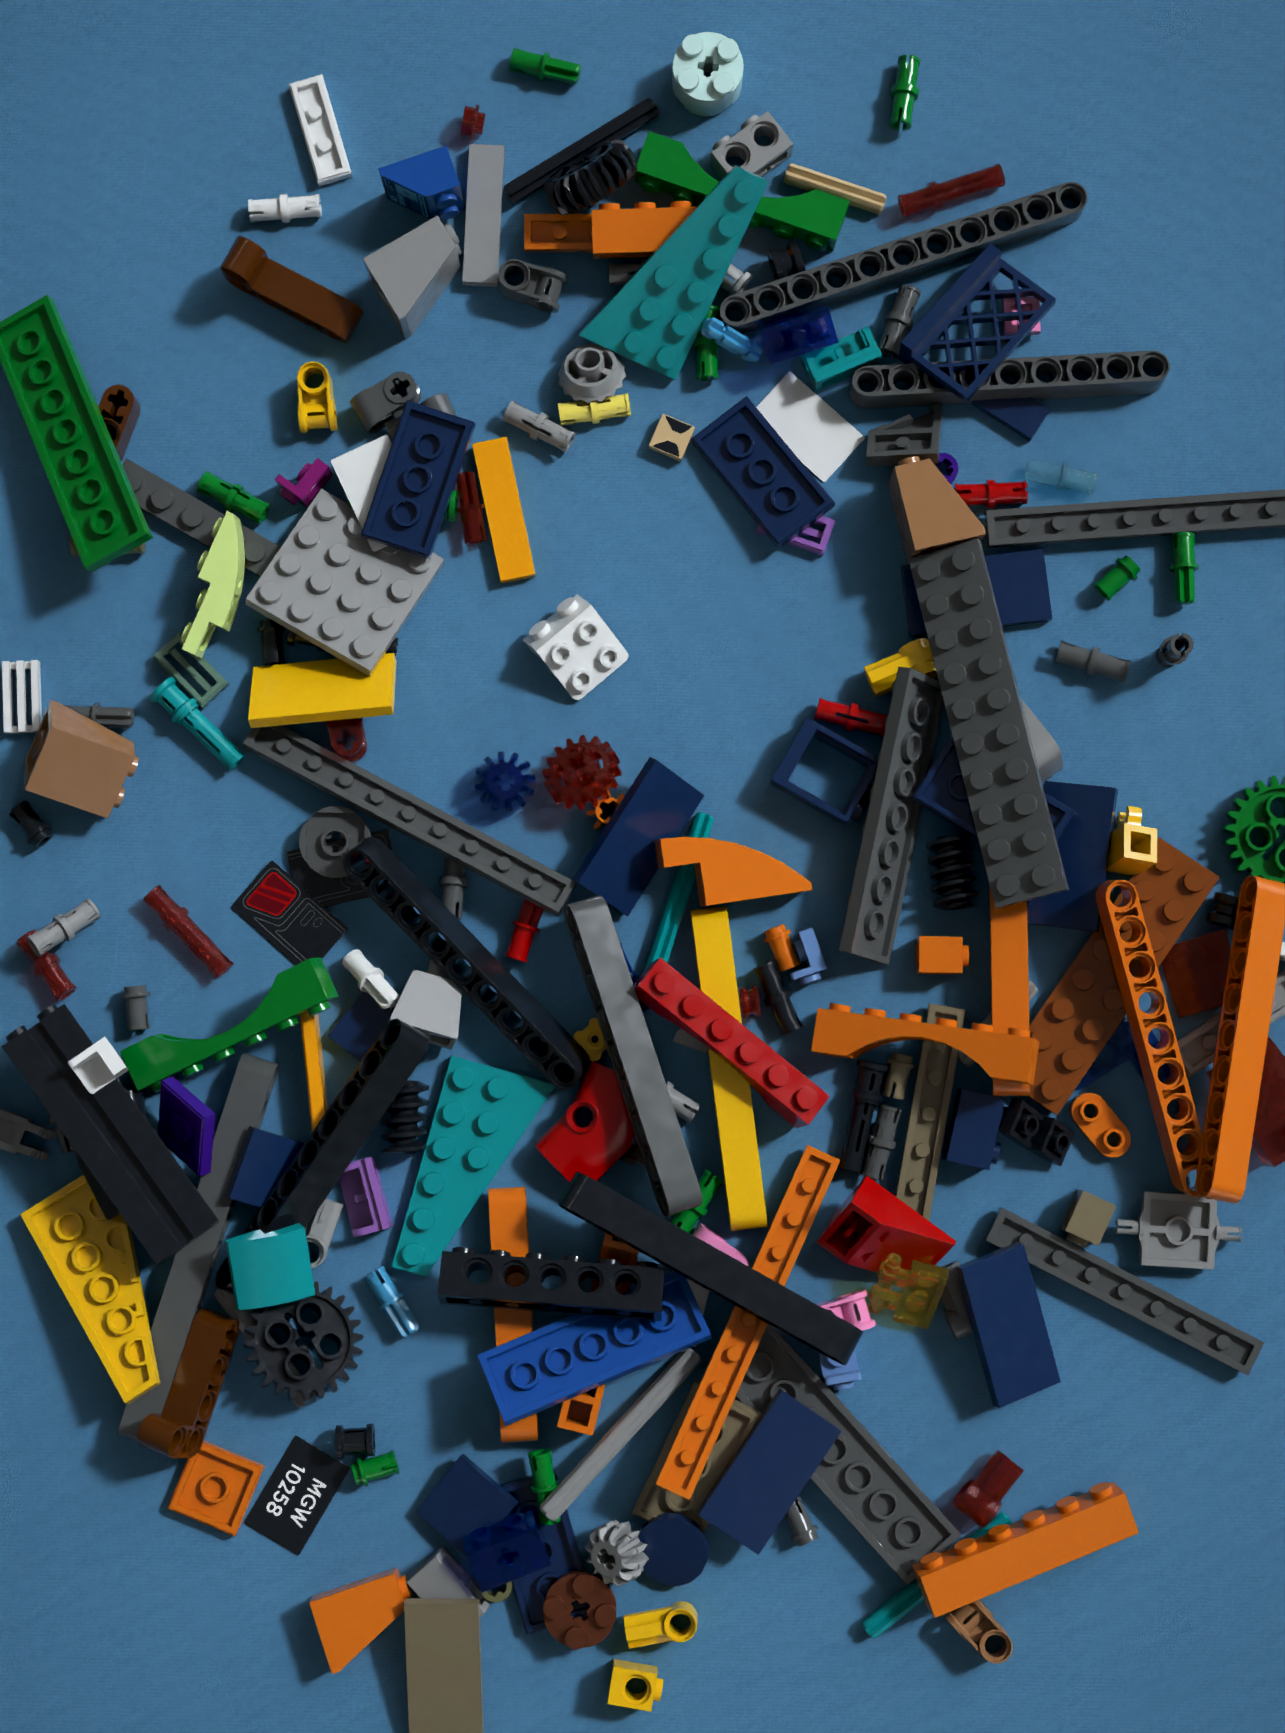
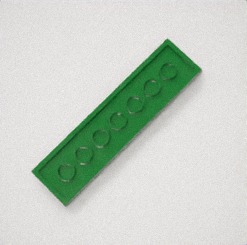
[0,295,153,573]

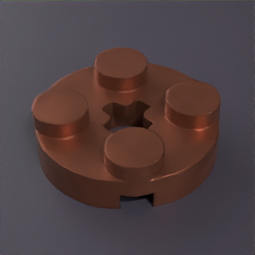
[543,1571,616,1650]

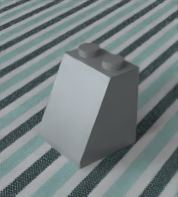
[363,215,462,340]

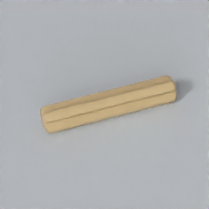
[784,163,886,214]

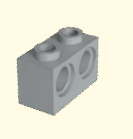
[710,111,793,179]

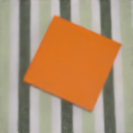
[168,1440,265,1536]

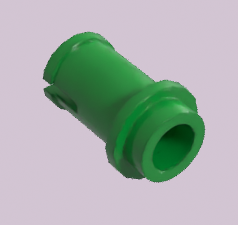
[1093,556,1140,601]
[351,1450,400,1487]

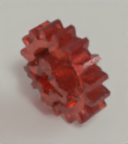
[542,735,622,811]

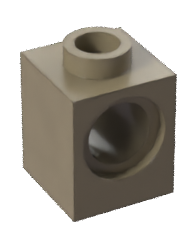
[1059,1189,1116,1248]

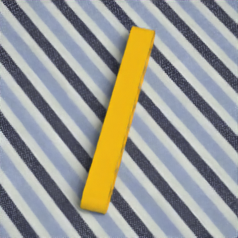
[690,906,768,1232]

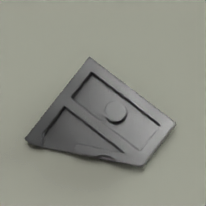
[866,403,943,467]

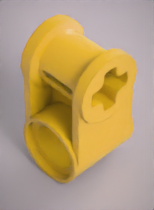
[297,361,337,434]

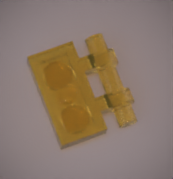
[868,1253,948,1329]

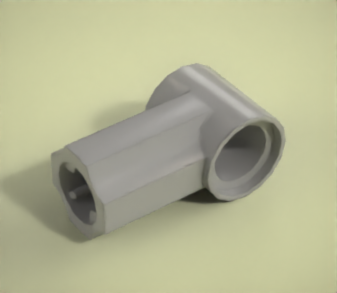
[305,1198,344,1269]

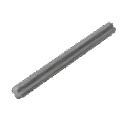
[539,1348,701,1522]

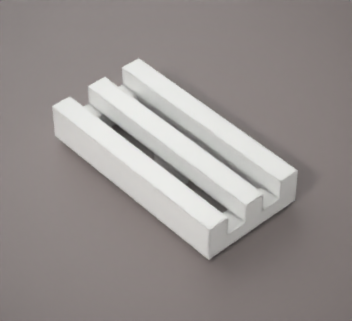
[2,660,42,734]

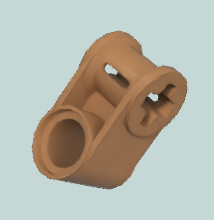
[944,1600,1013,1664]

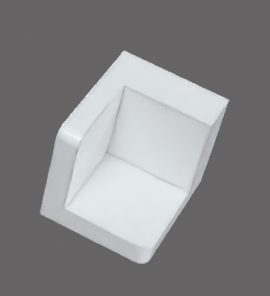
[67,1037,129,1094]

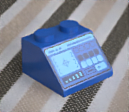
[378,146,465,220]

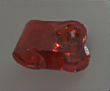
[325,718,367,762]

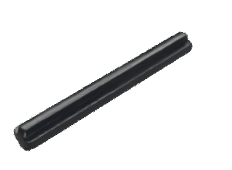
[504,98,659,204]

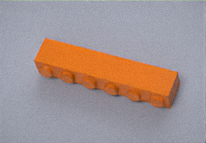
[911,1482,1139,1618]

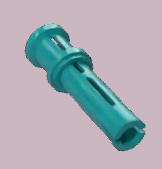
[149,677,246,772]

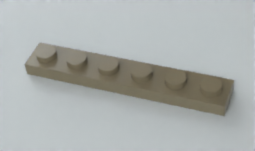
[895,1003,966,1221]

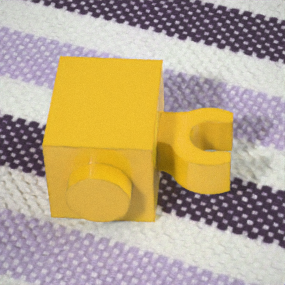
[1107,806,1157,875]

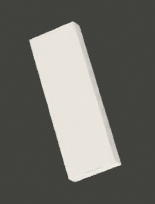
[289,74,353,187]

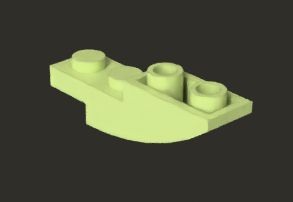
[181,511,245,659]

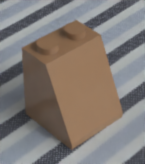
[888,456,986,564]
[24,700,139,819]

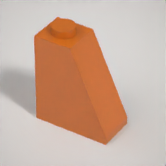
[309,1567,412,1674]

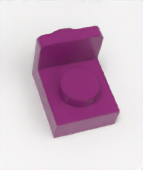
[275,458,333,508]

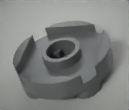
[299,806,372,879]

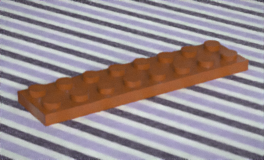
[1028,838,1220,1116]

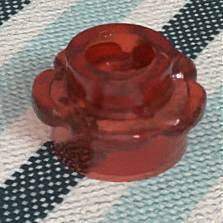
[461,104,485,140]

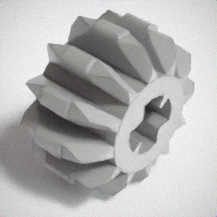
[585,1520,649,1587]

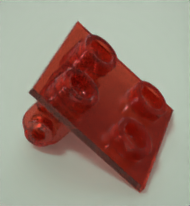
[1161,929,1231,1018]

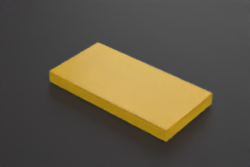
[248,653,397,728]

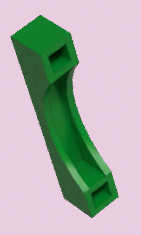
[635,131,850,251]
[120,957,339,1093]

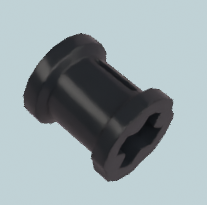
[335,1424,376,1459]

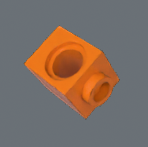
[915,936,969,975]

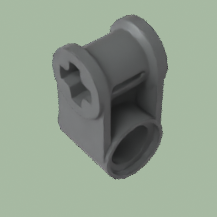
[498,259,568,313]
[350,372,421,434]

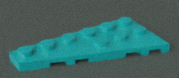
[579,165,769,380]
[391,1055,555,1277]

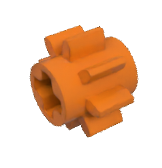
[586,789,624,831]

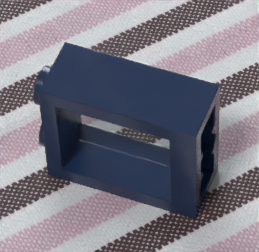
[770,718,878,826]

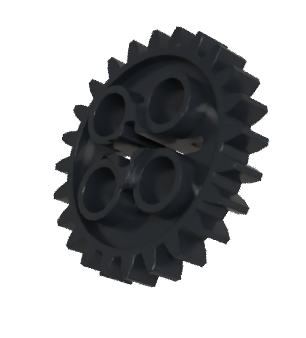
[243,1281,364,1402]

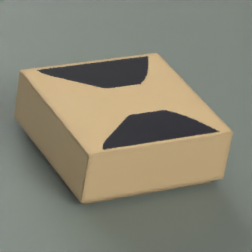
[649,413,695,462]

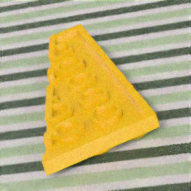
[20,1175,160,1404]

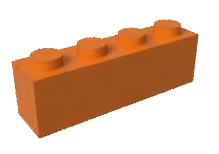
[591,201,697,259]

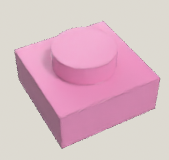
[1002,297,1041,336]

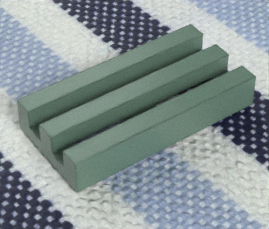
[153,632,230,709]

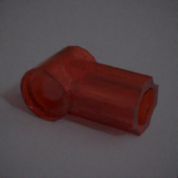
[952,1449,1024,1529]

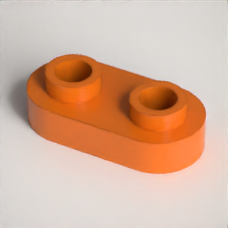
[1069,1093,1131,1158]

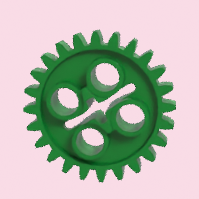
[1222,776,1285,883]

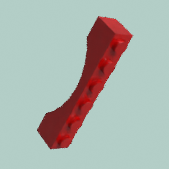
[634,957,830,1128]

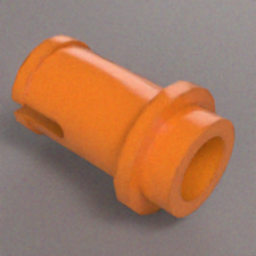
[763,924,801,972]

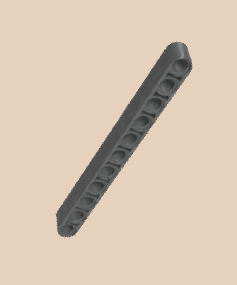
[719,182,1088,334]
[118,1053,279,1441]

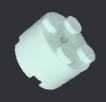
[672,32,744,116]

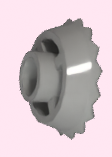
[557,343,626,403]

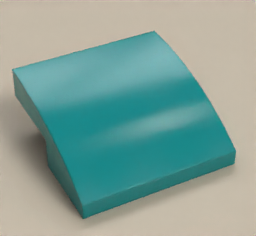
[225,1223,315,1310]

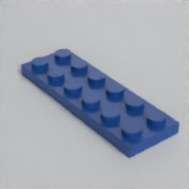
[477,1272,711,1426]

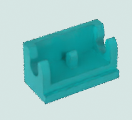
[799,326,882,392]

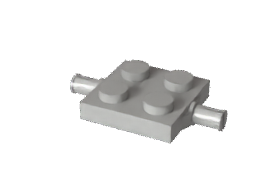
[1115,1191,1242,1270]

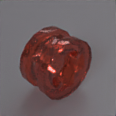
[738,985,761,1019]

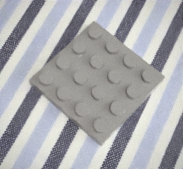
[246,488,444,676]

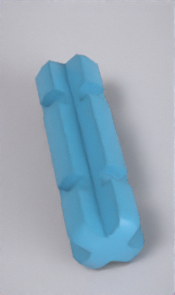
[700,317,763,362]

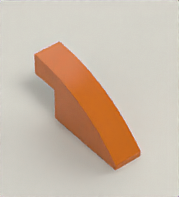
[654,837,812,906]

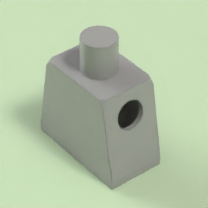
[388,959,462,1050]

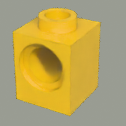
[607,1659,664,1712]

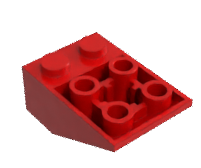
[816,1176,956,1284]

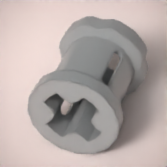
[720,264,752,296]

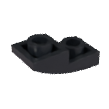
[999,1098,1075,1166]

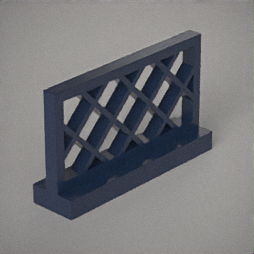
[898,243,1056,403]

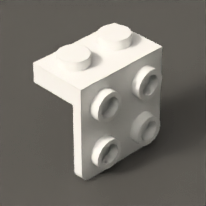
[523,594,628,700]

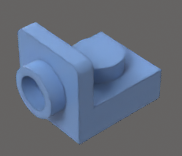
[789,927,827,985]
[818,1349,861,1390]

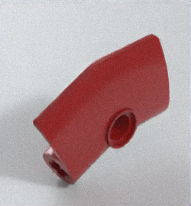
[534,1061,635,1182]

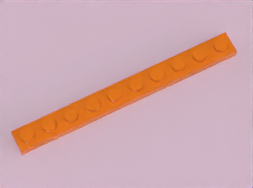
[655,1145,840,1500]

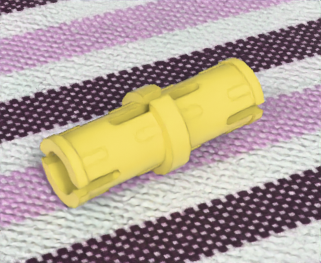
[558,393,631,426]

